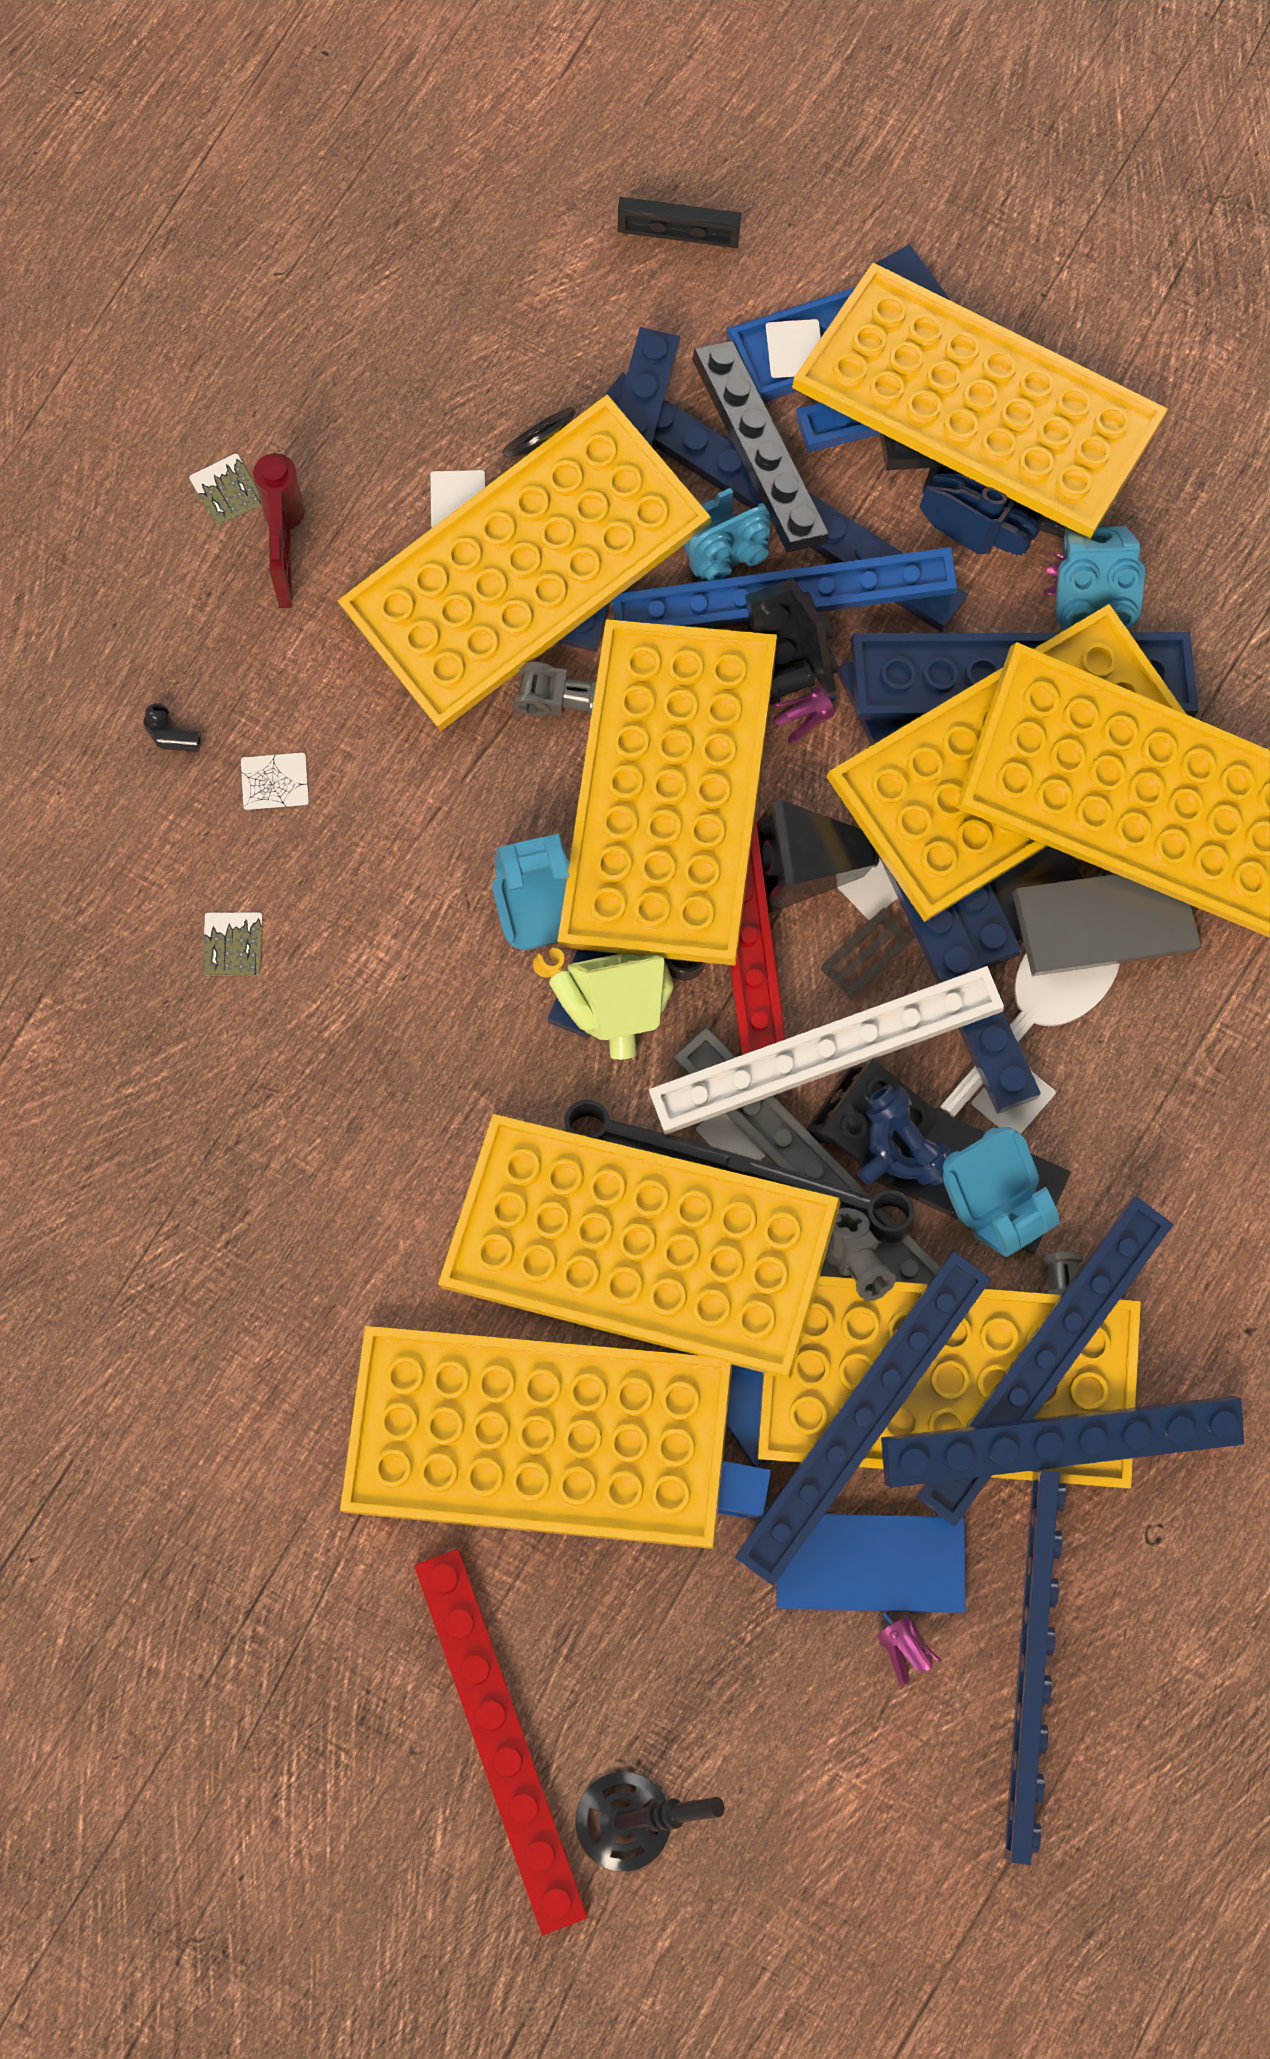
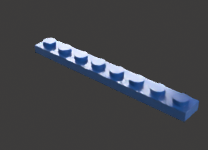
[612,547,957,628]

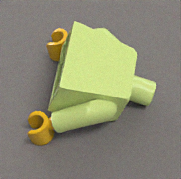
[533,948,674,1060]

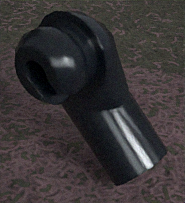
[143,703,201,752]

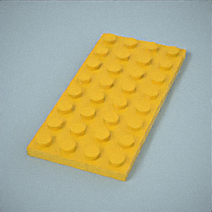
[792,263,1168,539]
[337,395,712,732]
[826,604,1187,922]
[558,619,778,966]
[956,642,1270,938]
[438,1114,841,1380]
[757,1276,1141,1488]
[340,1326,732,1549]

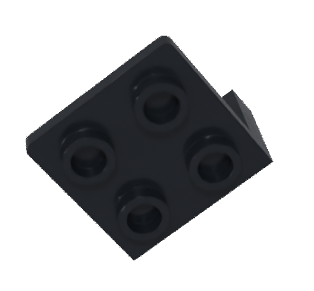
[745,578,838,694]
[806,1059,939,1184]

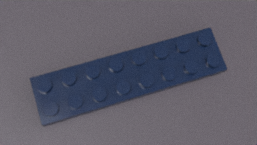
[850,632,1199,720]

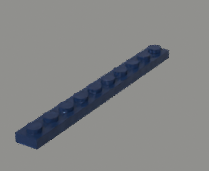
[602,372,968,633]

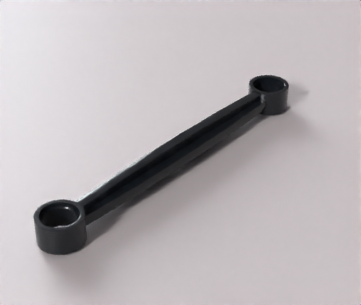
[564,1100,914,1243]

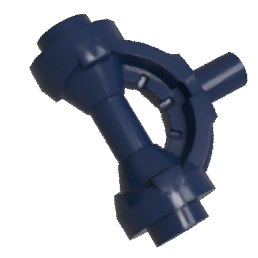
[858,1085,953,1186]

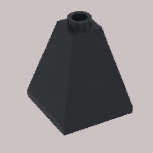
[757,800,880,913]

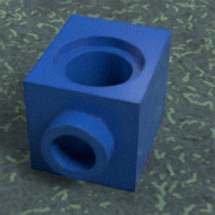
[718,1461,771,1521]

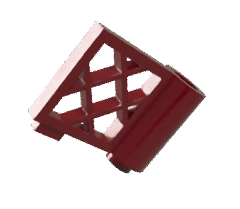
[253,453,305,608]

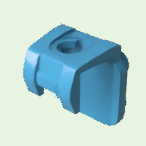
[683,488,770,582]
[1055,526,1145,630]
[492,833,570,950]
[943,1127,1060,1257]

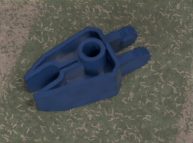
[919,473,1040,556]

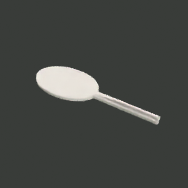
[940,954,1120,1118]

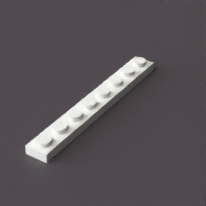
[649,966,1004,1135]

